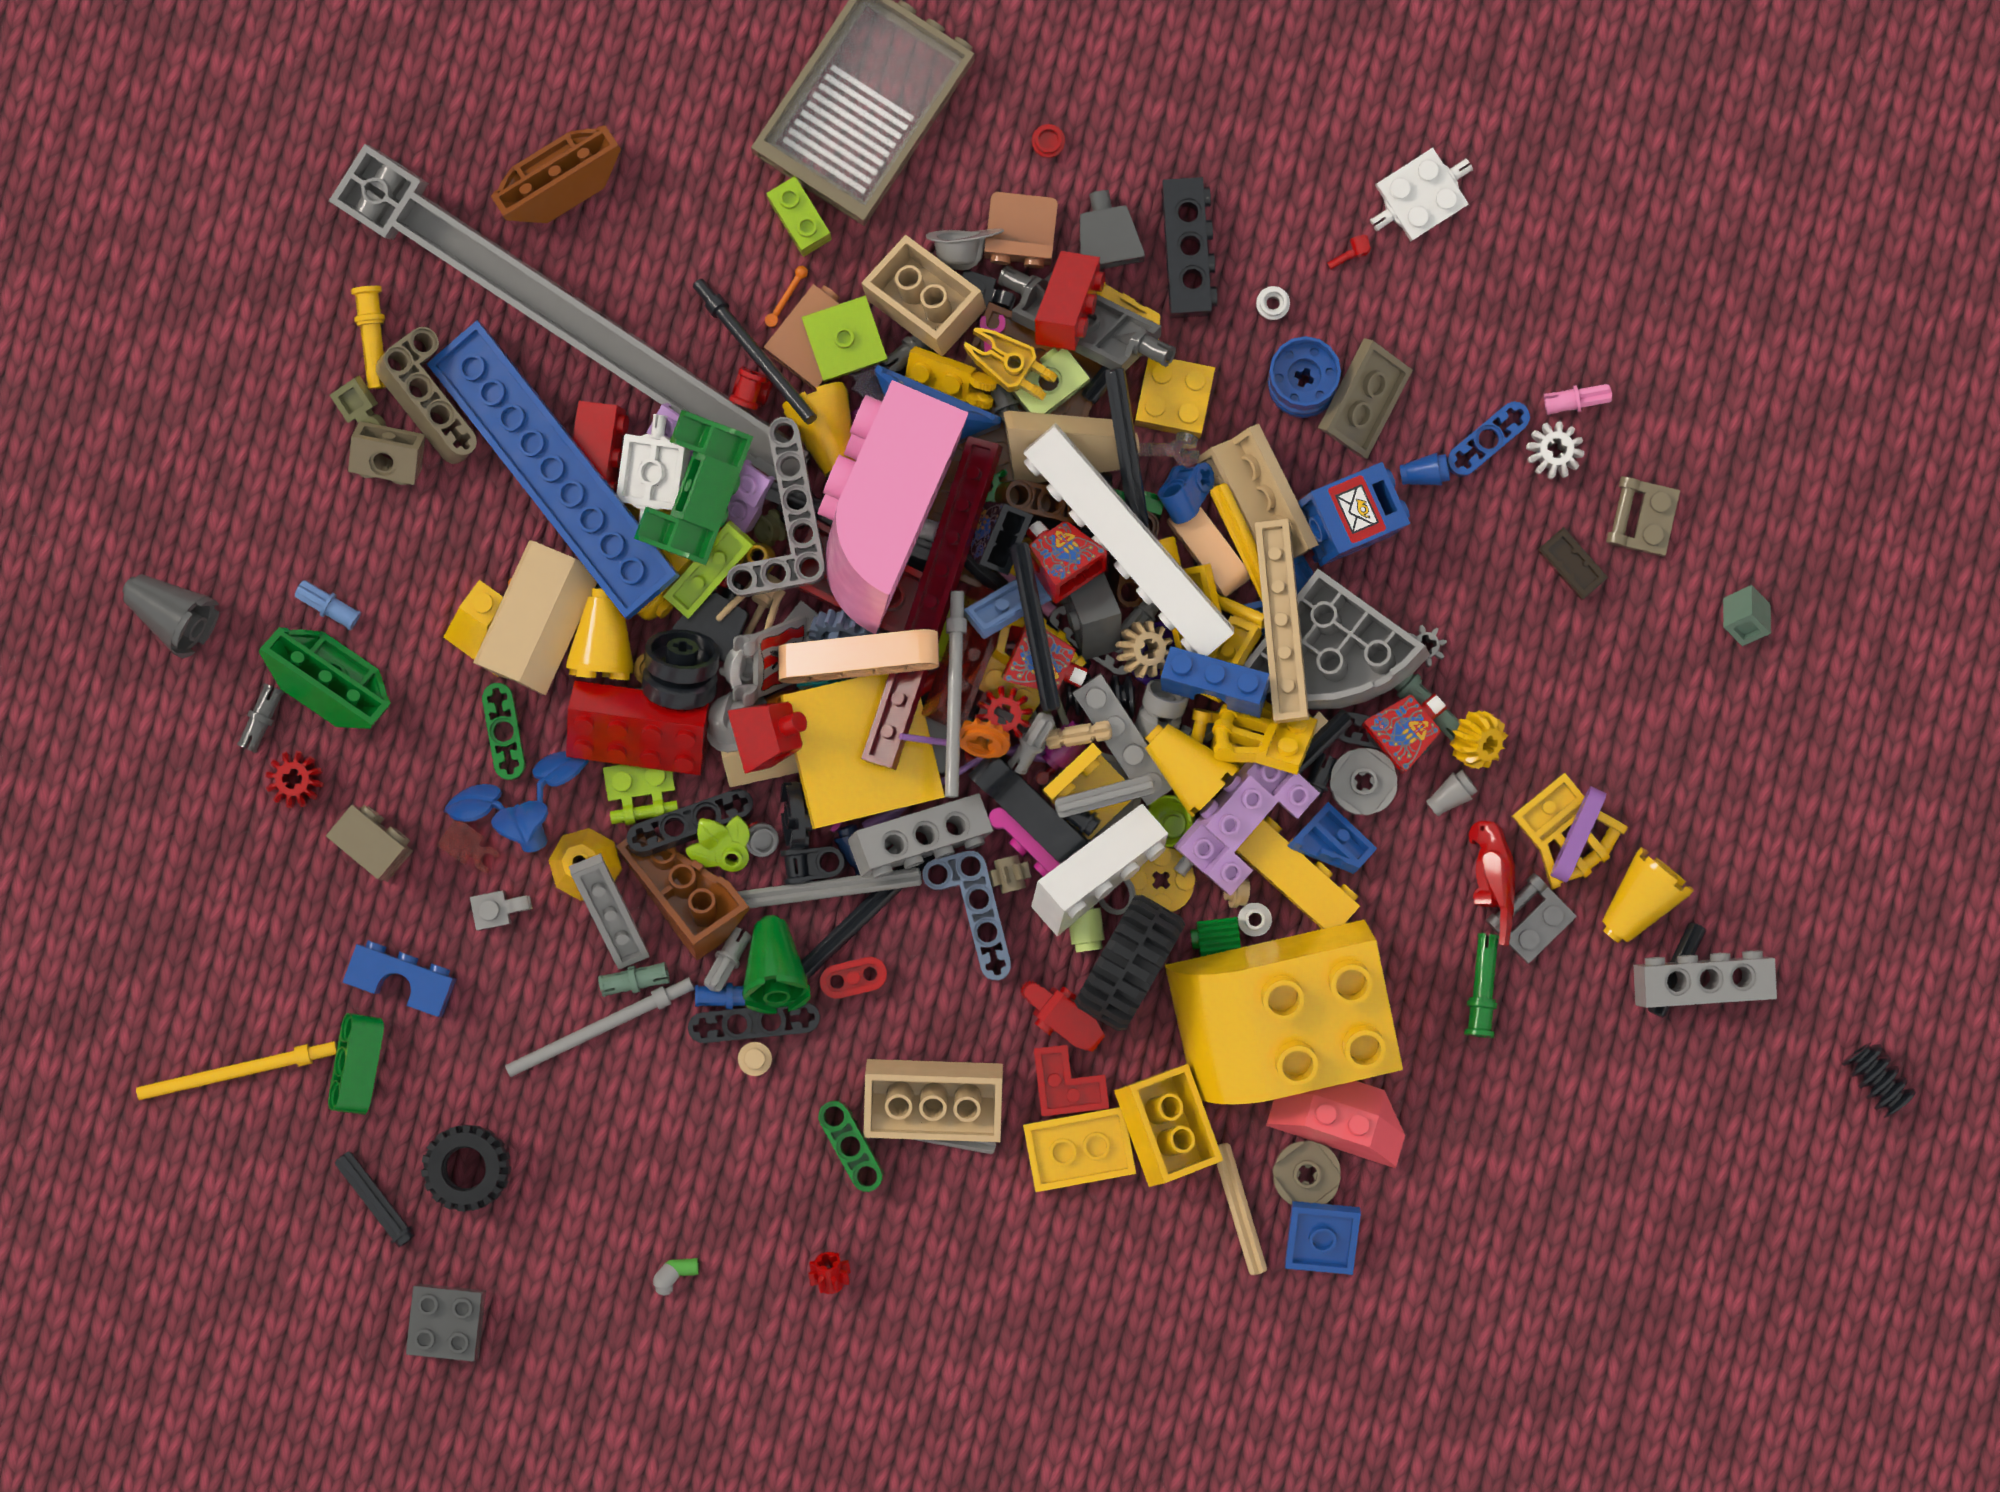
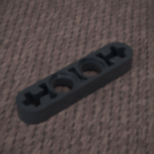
[627,789,754,857]
[688,1003,821,1043]

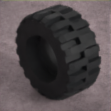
[1074,895,1186,1031]

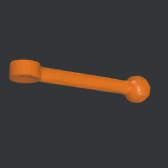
[765,265,808,328]

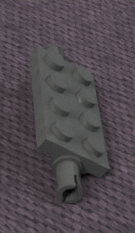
[998,265,1176,371]

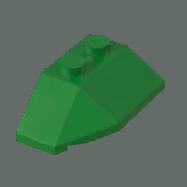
[259,627,391,729]

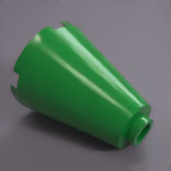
[742,915,810,1014]

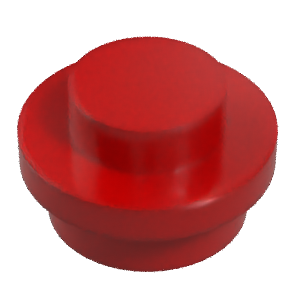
[1032,124,1065,158]

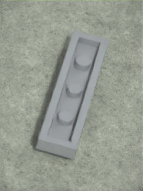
[1072,673,1172,806]
[569,853,650,970]

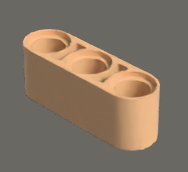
[1167,507,1251,597]

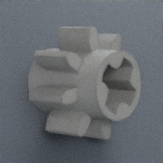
[1409,625,1447,668]

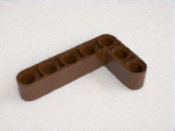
[995,480,1159,608]

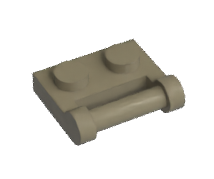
[1606,476,1680,557]

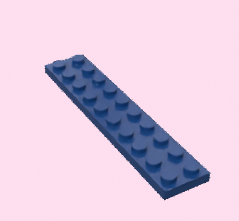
[427,320,680,620]

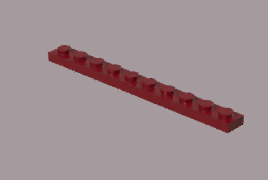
[861,436,1003,770]

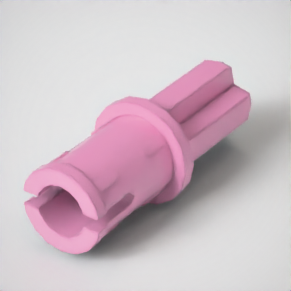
[1543,384,1612,415]

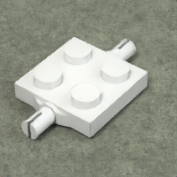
[1370,148,1473,241]
[616,414,690,524]

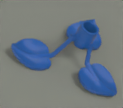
[444,751,590,852]

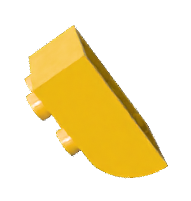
[1165,920,1403,1104]

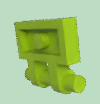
[603,765,679,826]

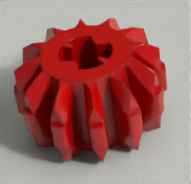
[975,686,1033,742]
[265,751,324,809]

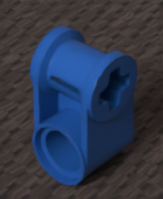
[1157,462,1214,524]

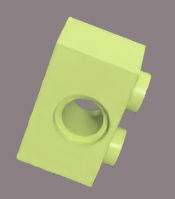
[1012,348,1090,414]

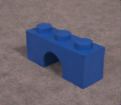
[1161,646,1270,718]
[342,940,457,1017]

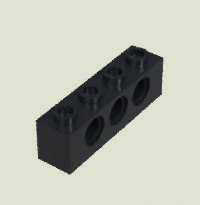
[1161,177,1218,319]

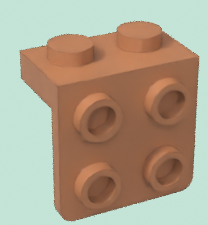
[984,192,1058,268]

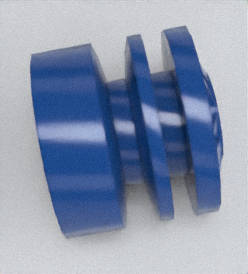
[1268,336,1341,418]

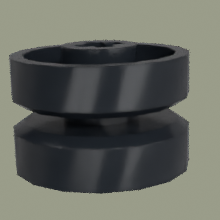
[642,630,720,710]

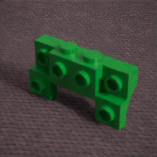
[634,410,753,565]

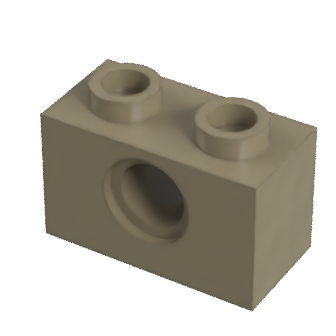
[348,421,426,485]

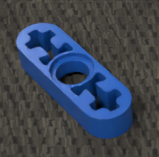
[1447,402,1530,477]

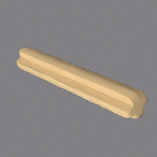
[1216,1143,1267,1275]

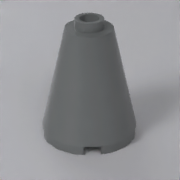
[122,574,219,659]

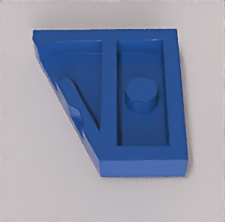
[1287,802,1377,874]

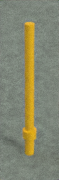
[136,1041,337,1100]

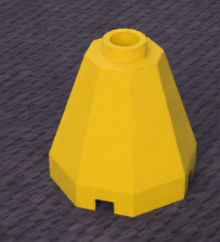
[549,828,622,901]

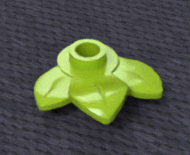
[686,815,750,872]

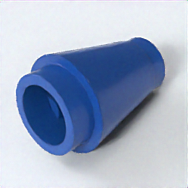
[1400,452,1450,485]

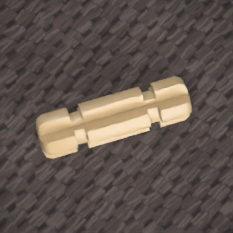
[1046,721,1112,749]

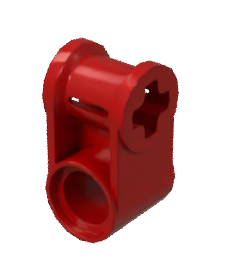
[729,366,773,410]

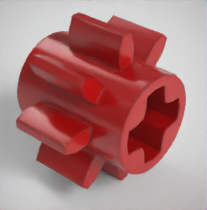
[808,1252,851,1294]

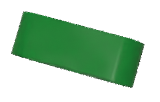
[328,1013,384,1115]
[818,1100,884,1192]

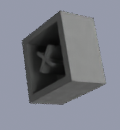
[406,1283,486,1362]

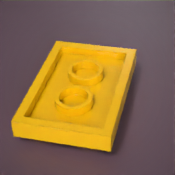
[1023,1107,1136,1192]

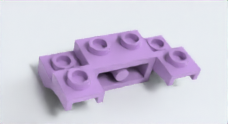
[647,403,775,533]
[1173,762,1320,896]

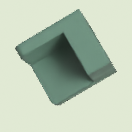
[1723,585,1771,646]

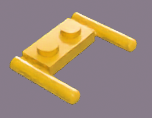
[1160,594,1265,703]

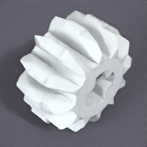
[1526,421,1584,479]

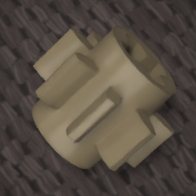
[988,855,1032,894]

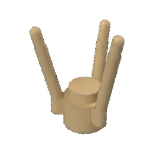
[716,573,786,635]

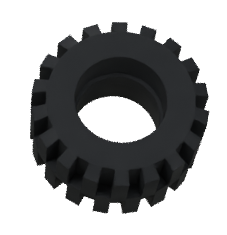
[421,1125,511,1212]

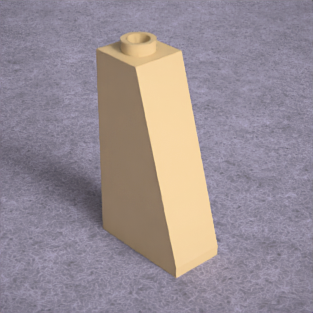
[1003,411,1140,483]

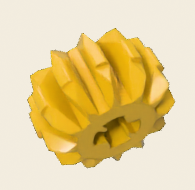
[1450,710,1508,769]

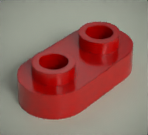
[820,957,887,999]

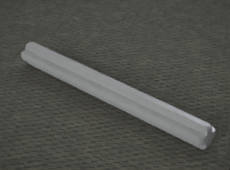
[737,867,922,909]

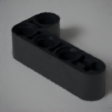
[968,757,1089,864]

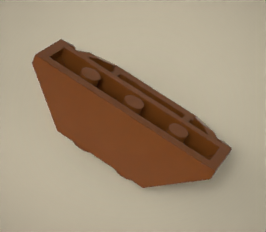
[491,125,621,223]

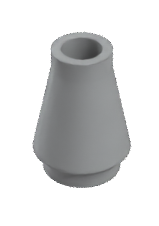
[1426,770,1478,817]

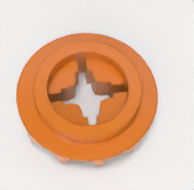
[960,718,1010,758]

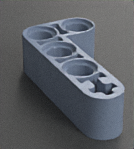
[922,851,1011,981]

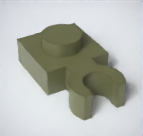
[330,375,387,427]

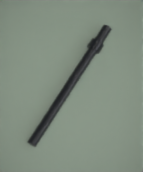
[693,279,817,425]

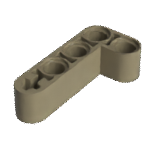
[376,327,477,464]

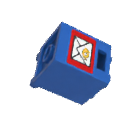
[1298,462,1410,567]

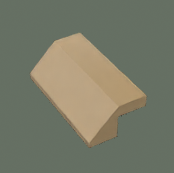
[1195,424,1319,558]
[473,540,597,696]

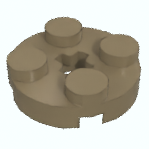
[1272,1140,1341,1205]

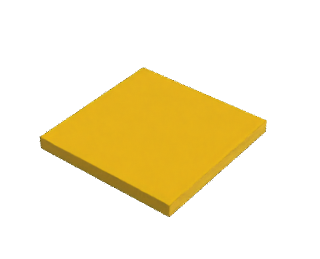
[780,674,945,829]

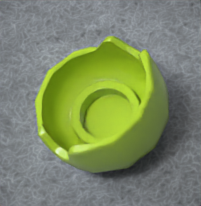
[1148,795,1196,848]

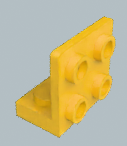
[1042,743,1132,840]

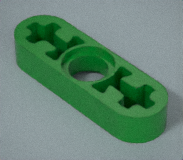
[482,683,526,781]

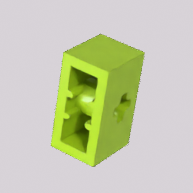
[766,176,832,257]

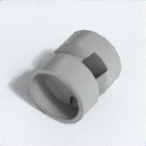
[1135,679,1189,738]

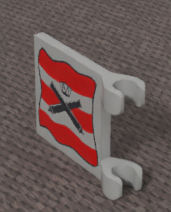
[733,615,807,706]

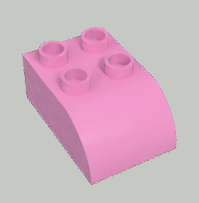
[817,380,968,634]

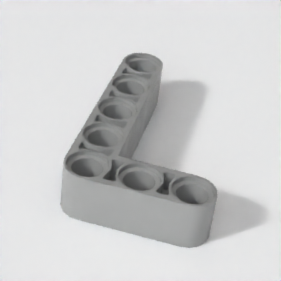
[727,417,826,597]

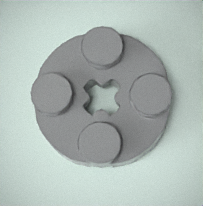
[1329,748,1397,816]

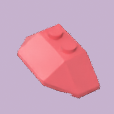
[1266,1081,1405,1168]

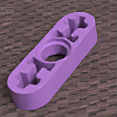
[1550,786,1607,883]

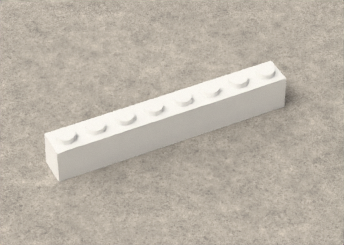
[1023,423,1234,656]

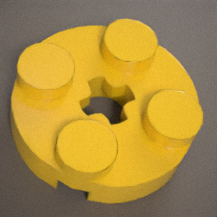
[1130,847,1195,912]

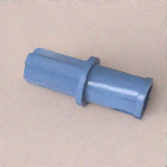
[295,580,361,630]

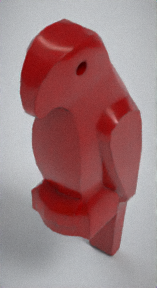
[1469,821,1515,946]

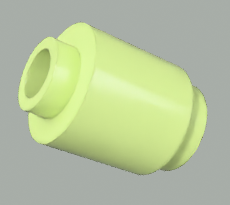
[1069,907,1105,953]

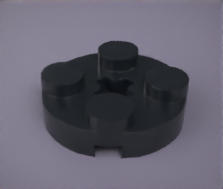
[780,781,812,850]

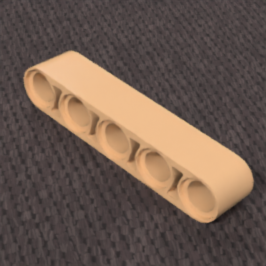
[778,629,939,684]

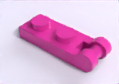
[989,808,1060,877]

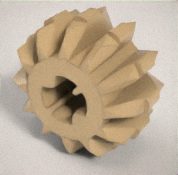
[1115,621,1173,678]

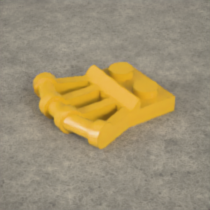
[971,616,1087,721]
[1212,701,1318,775]
[1511,773,1628,890]

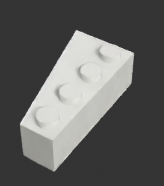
[1031,804,1169,937]

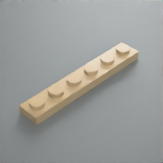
[1255,518,1309,724]

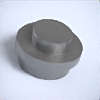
[746,823,779,857]

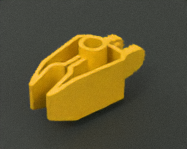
[964,328,1058,400]

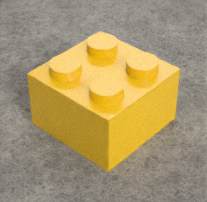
[1134,358,1215,439]

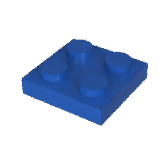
[1285,1201,1361,1275]

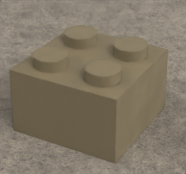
[326,805,413,882]

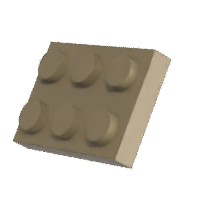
[1318,338,1413,459]

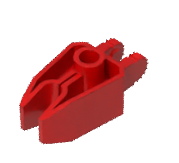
[1020,980,1105,1052]

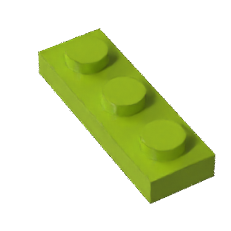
[663,520,756,619]

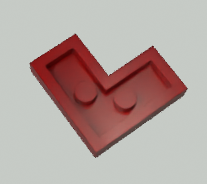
[1034,1045,1109,1116]

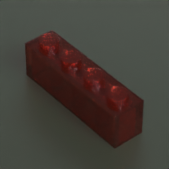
[921,585,1000,726]

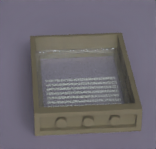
[751,0,975,227]

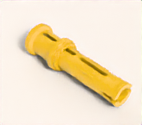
[351,285,386,390]

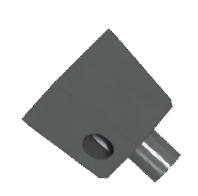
[1079,190,1145,270]

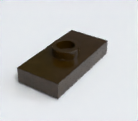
[1537,527,1609,601]

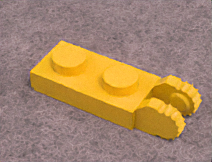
[905,346,997,410]

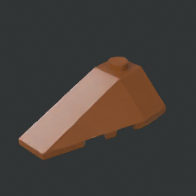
[616,833,749,961]

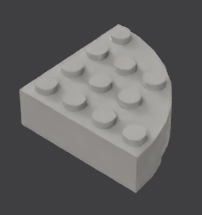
[1243,569,1430,710]

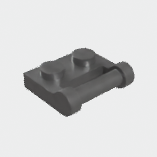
[1486,873,1577,964]

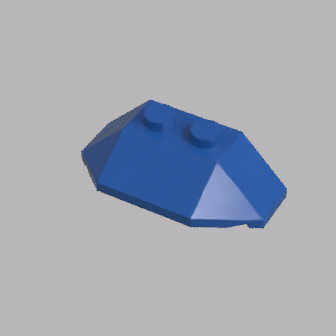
[875,364,1002,444]

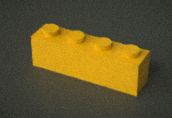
[1235,816,1360,929]

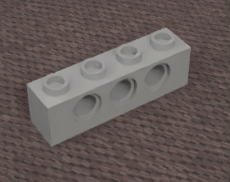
[847,793,993,879]
[1633,950,1777,1008]

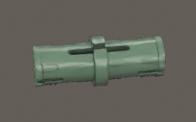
[598,962,670,997]

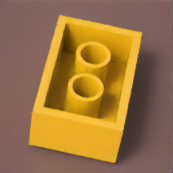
[1114,1064,1223,1187]

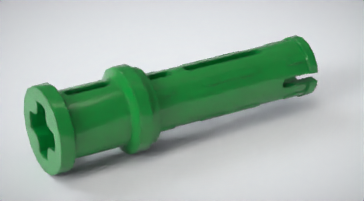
[1464,933,1499,1038]

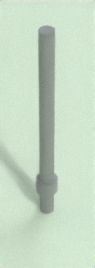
[945,591,967,797]
[505,977,695,1077]

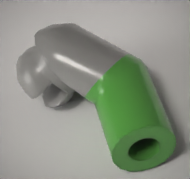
[653,1258,699,1296]

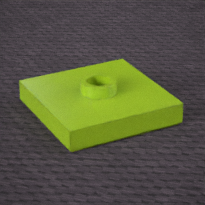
[802,295,888,382]

